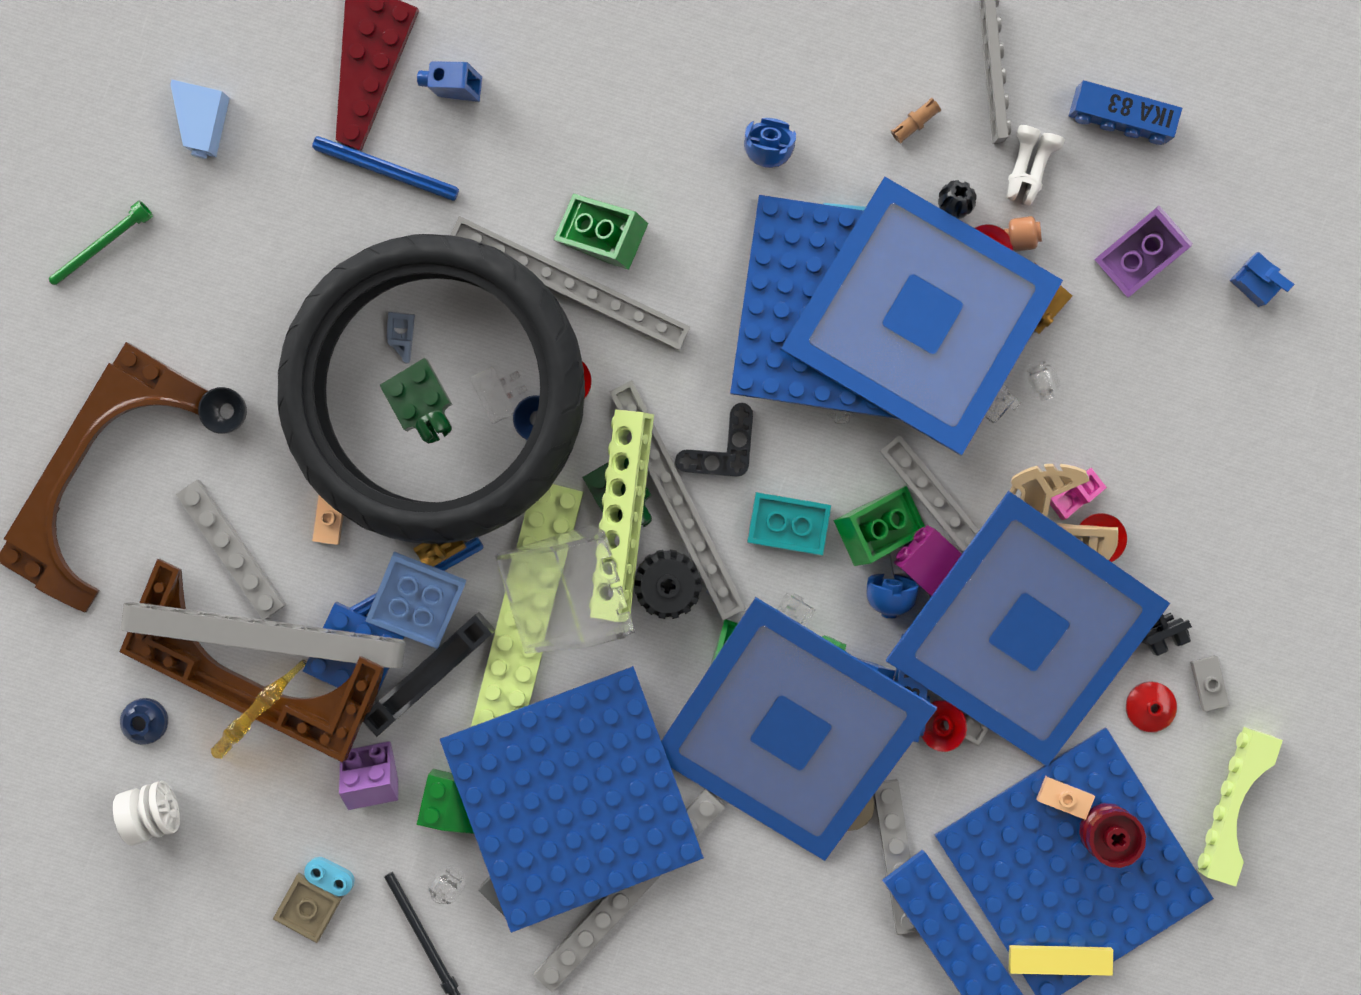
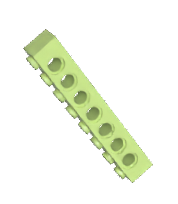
[590,409,654,621]

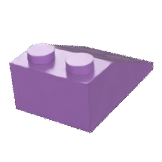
[1094,205,1193,298]

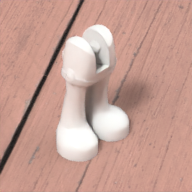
[1007,125,1065,206]

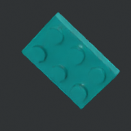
[747,492,832,555]

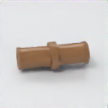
[891,98,941,144]

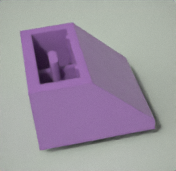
[339,741,398,810]

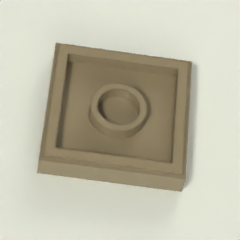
[273,873,343,943]

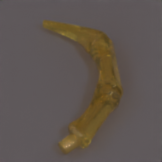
[211,660,307,759]

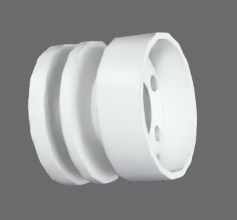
[113,780,180,846]

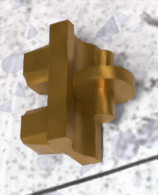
[413,540,467,567]

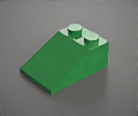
[553,193,649,270]
[833,485,925,566]
[416,769,474,834]

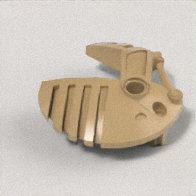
[1010,464,1118,560]

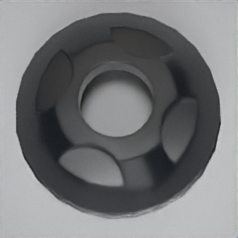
[198,387,247,434]

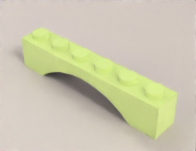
[1198,727,1283,886]

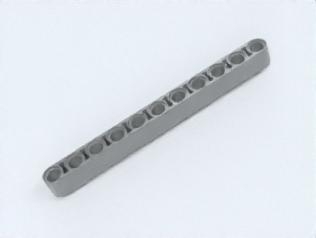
[121,602,406,668]

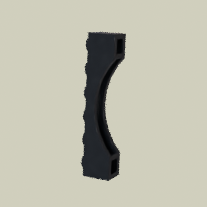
[363,612,495,737]

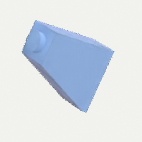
[170,79,230,159]

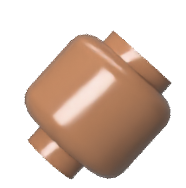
[1004,216,1042,252]

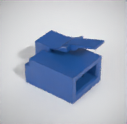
[1230,252,1295,307]

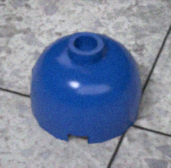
[744,118,796,168]
[866,574,918,619]

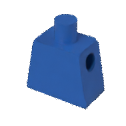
[417,61,482,102]

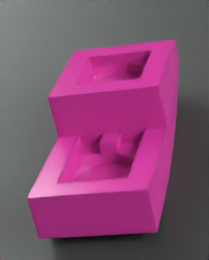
[1050,467,1107,520]

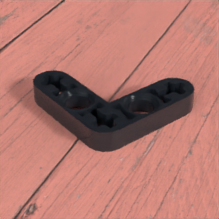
[675,403,753,476]

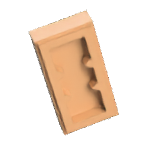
[312,496,344,545]
[1036,776,1095,820]

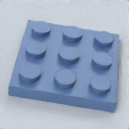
[365,552,467,649]

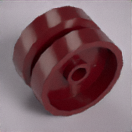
[1079,803,1146,868]

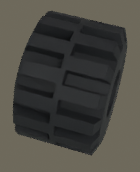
[634,549,702,619]

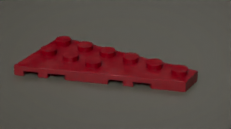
[336,0,419,152]

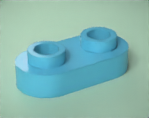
[304,857,355,896]

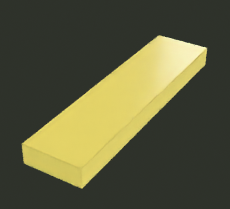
[1009,945,1113,976]

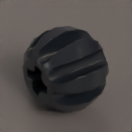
[938,180,977,219]

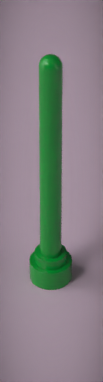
[49,200,153,285]

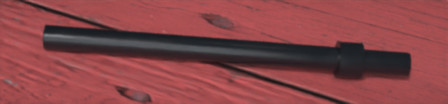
[384,871,461,995]

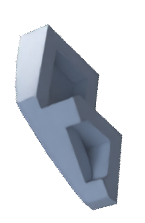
[387,312,415,363]

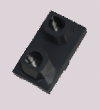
[1141,613,1192,656]

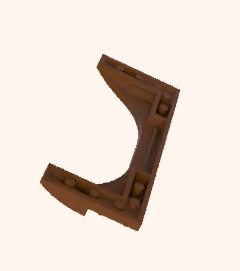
[0,342,209,612]
[119,559,384,762]

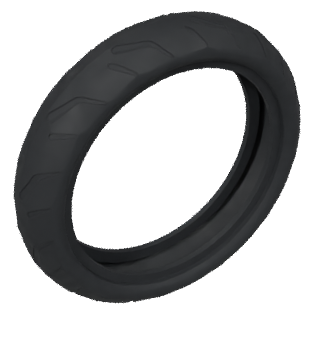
[277,234,585,544]

